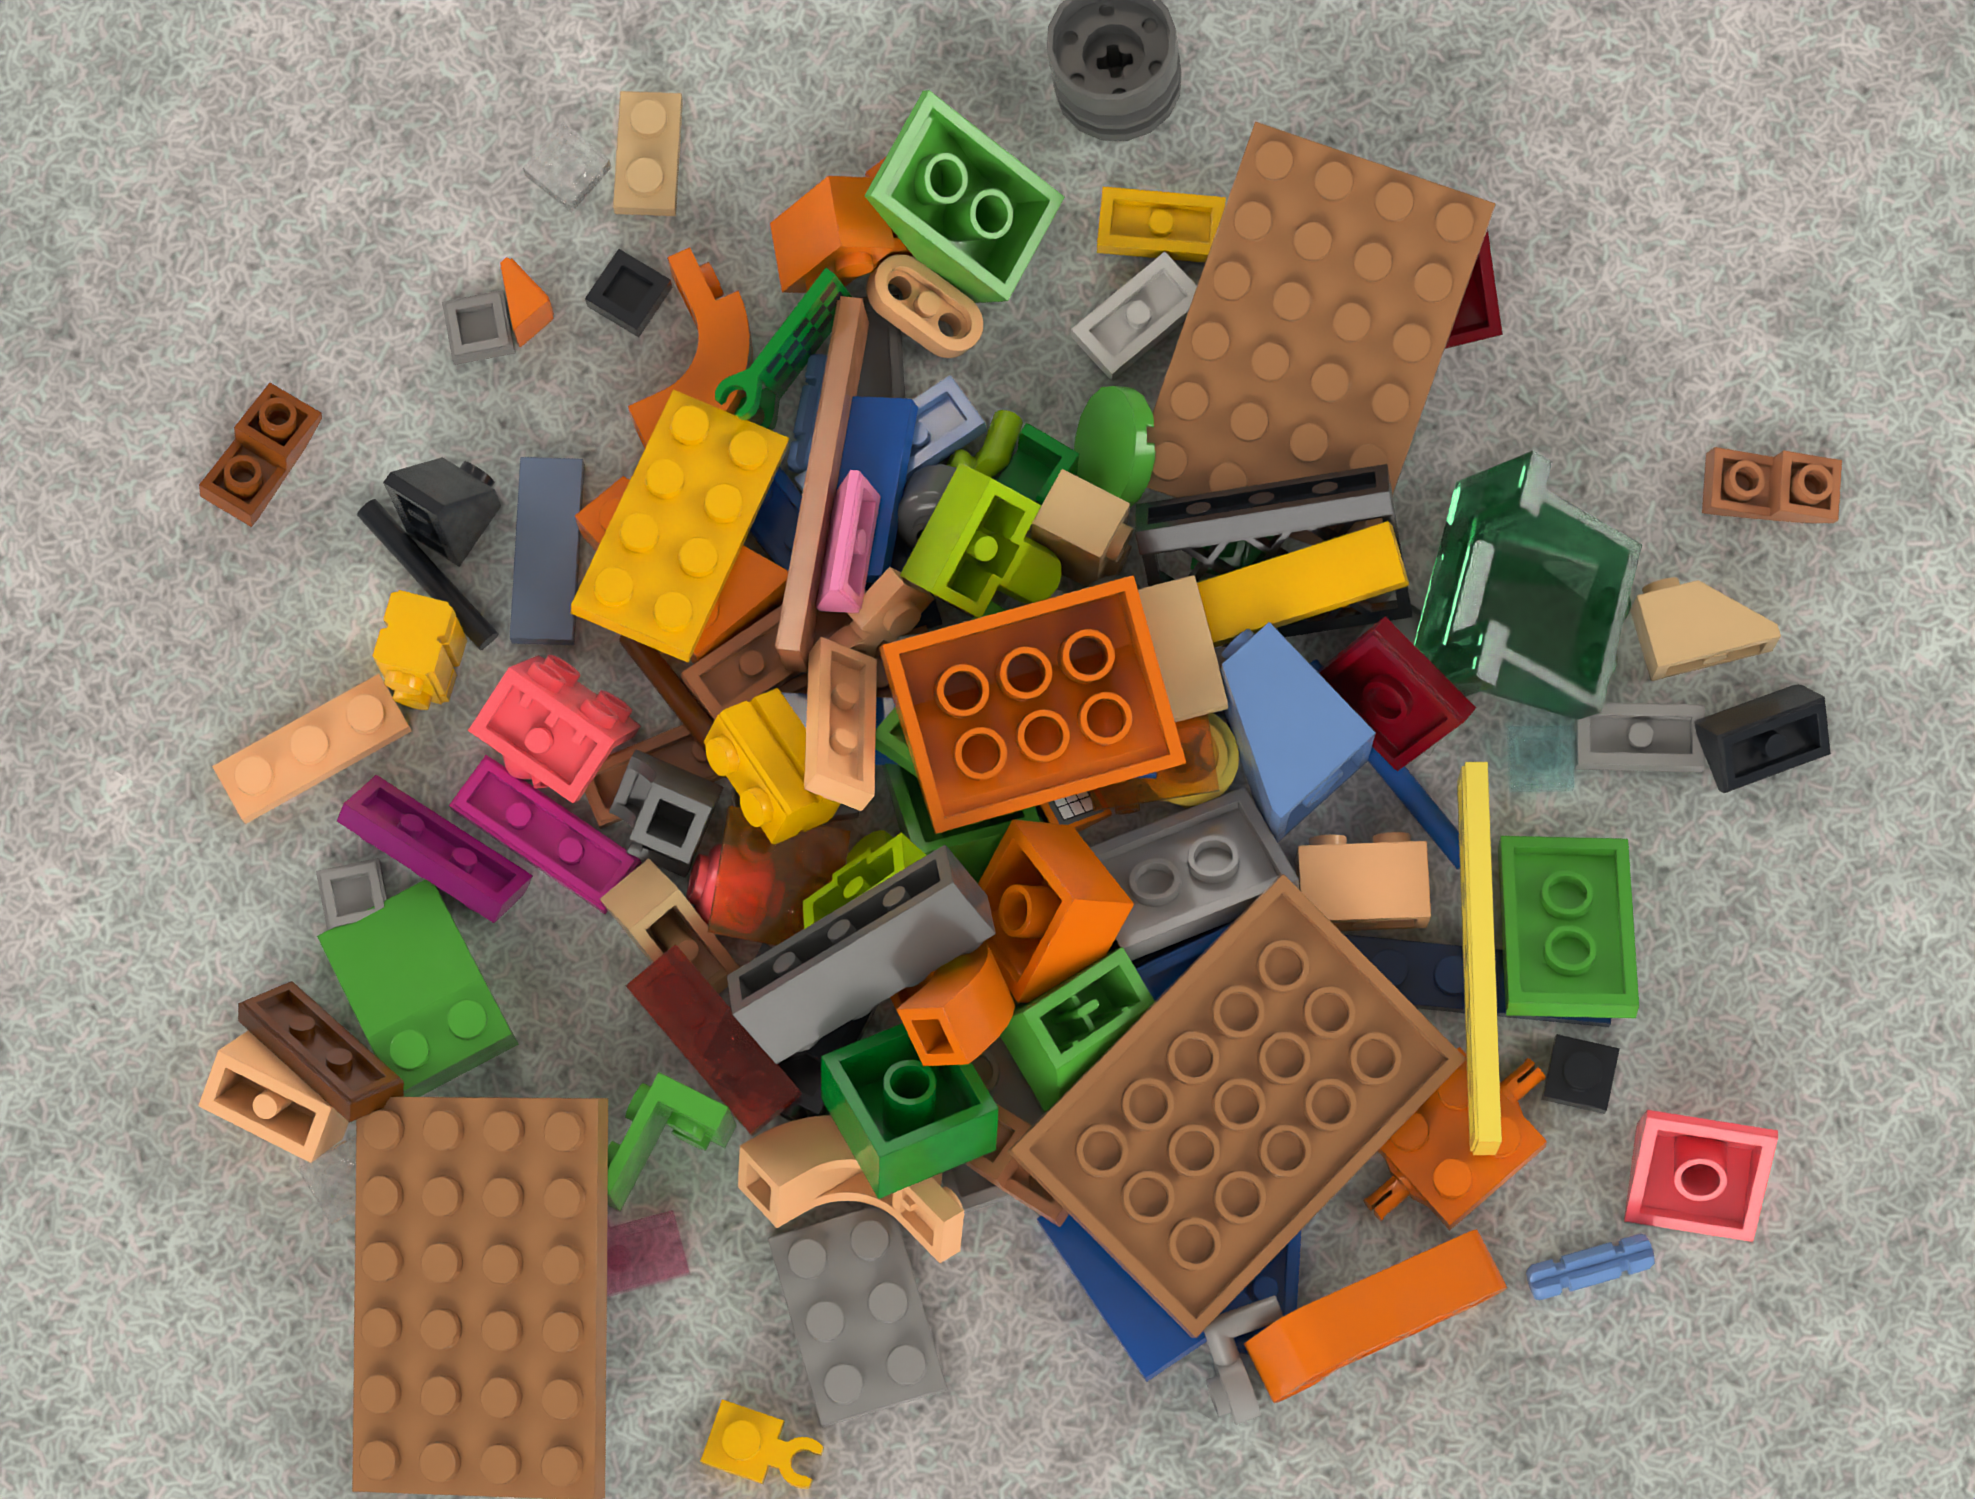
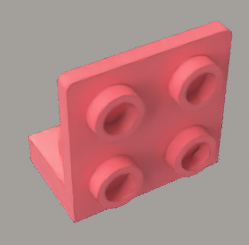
[468,654,641,803]

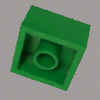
[821,1023,999,1199]

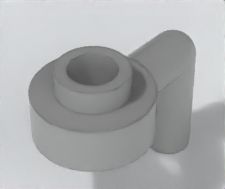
[1204,1295,1283,1425]

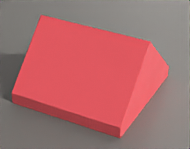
[1624,1110,1778,1242]

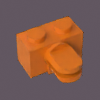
[770,175,915,293]

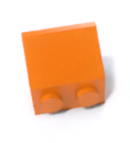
[978,819,1134,1003]

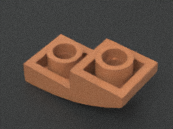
[1702,447,1842,523]

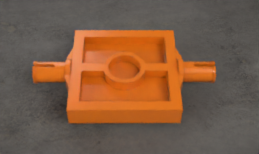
[1363,1047,1547,1231]

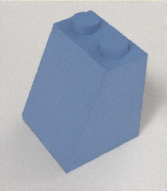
[1220,622,1376,843]

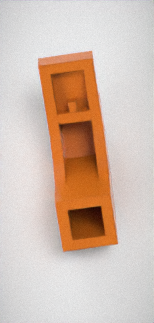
[628,247,753,449]
[890,940,1015,1066]

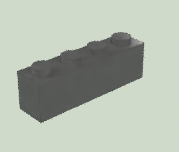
[727,845,996,1064]

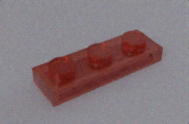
[625,944,802,1137]

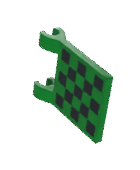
[715,268,852,431]

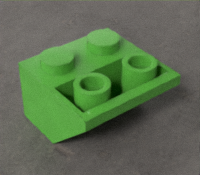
[1000,947,1155,1112]

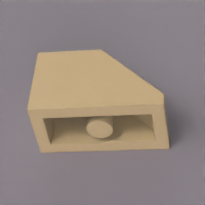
[1630,577,1781,681]
[600,858,740,1014]

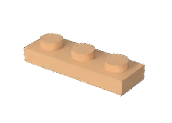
[804,637,877,811]
[212,674,412,824]

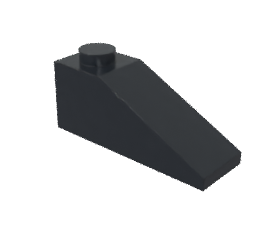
[383,457,501,567]

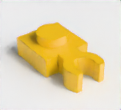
[700,1399,824,1489]

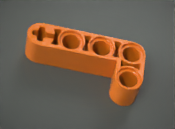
[1244,1229,1508,1403]

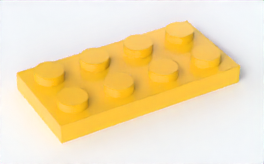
[570,389,790,663]

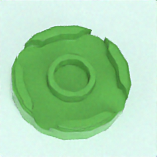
[1074,386,1156,508]

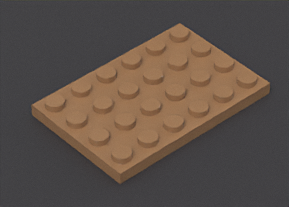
[1146,121,1496,545]
[1007,874,1466,1338]
[352,1097,608,1499]

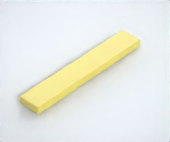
[1457,762,1502,1155]

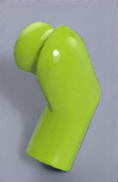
[946,410,1023,478]

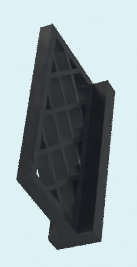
[1135,464,1413,649]

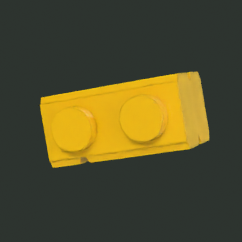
[372,590,467,710]
[703,688,841,845]

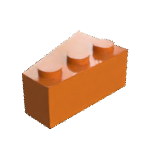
[575,476,789,664]

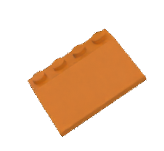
[879,575,1186,834]

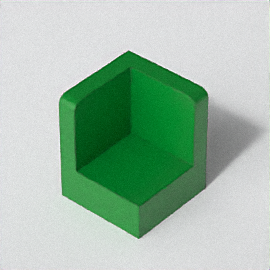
[997,423,1079,508]

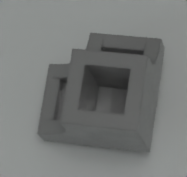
[609,749,724,878]

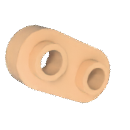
[866,255,983,358]

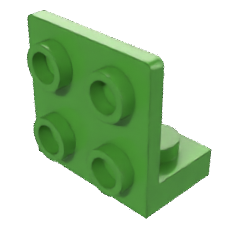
[608,1072,737,1212]

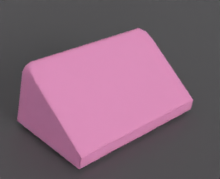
[816,470,881,613]

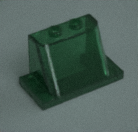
[1414,450,1642,720]

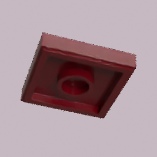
[1317,616,1476,772]

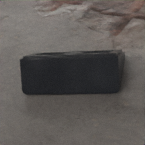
[1695,684,1831,793]

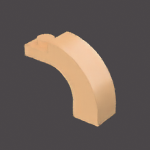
[738,1115,964,1263]

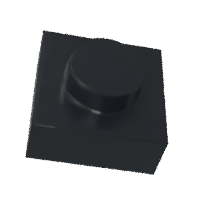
[585,249,673,337]
[1541,1034,1620,1114]

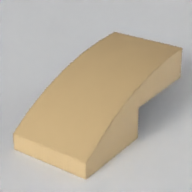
[1138,575,1228,722]

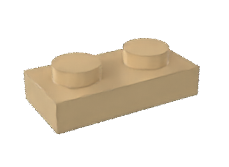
[613,91,683,216]

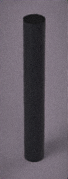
[357,499,499,650]

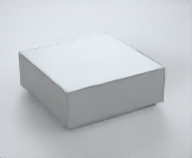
[442,290,515,365]
[316,858,388,931]

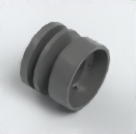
[1046,0,1182,141]

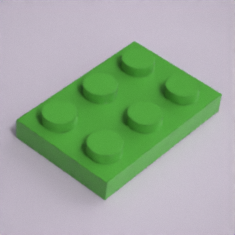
[1498,836,1639,1018]

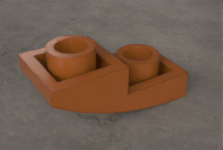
[199,382,322,527]

